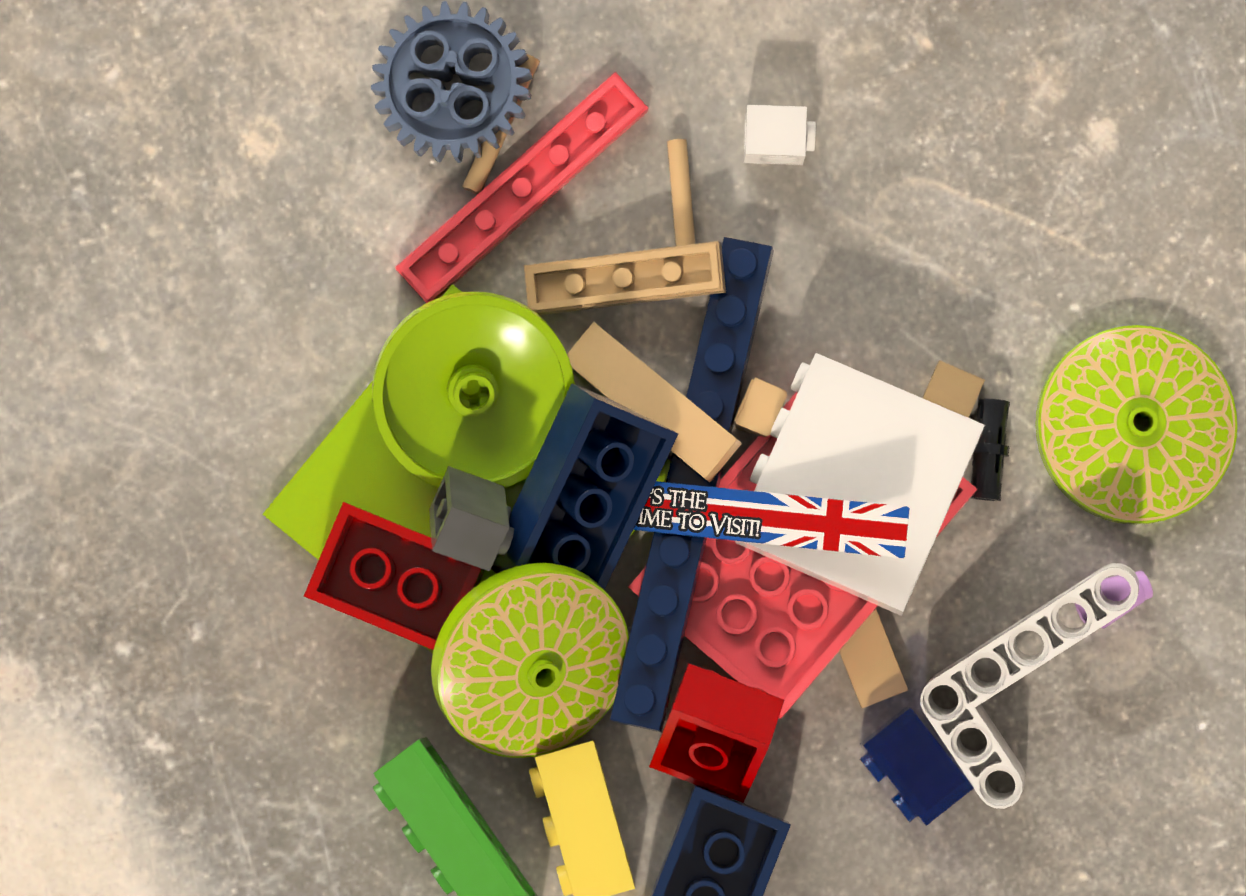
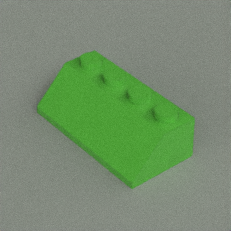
[373,737,538,896]

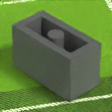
[429,466,514,571]

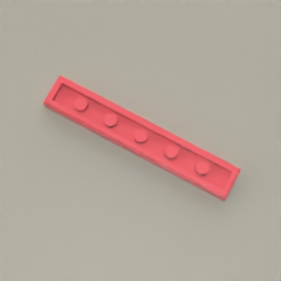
[395,72,648,303]

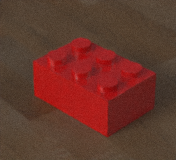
[304,502,485,650]

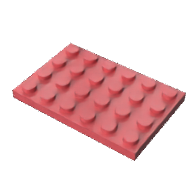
[628,392,977,719]

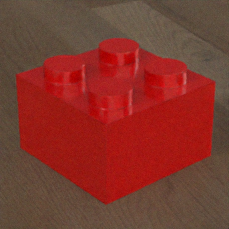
[649,663,784,803]

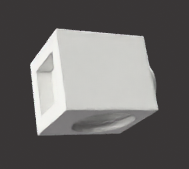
[744,105,816,165]

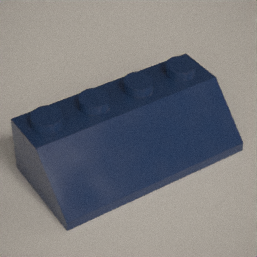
[491,383,678,590]

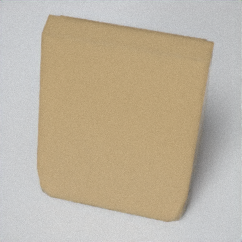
[733,377,787,437]

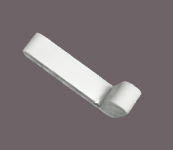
[920,563,1139,809]

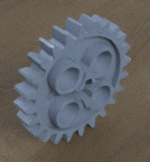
[371,1,533,163]

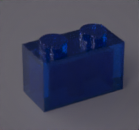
[859,707,974,826]

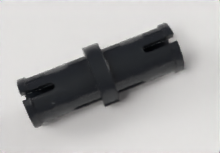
[970,398,1010,501]

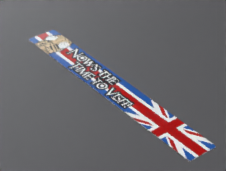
[633,481,910,558]

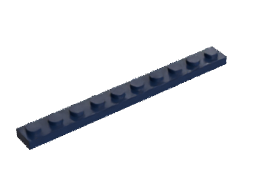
[610,237,774,733]

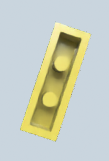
[529,740,635,896]

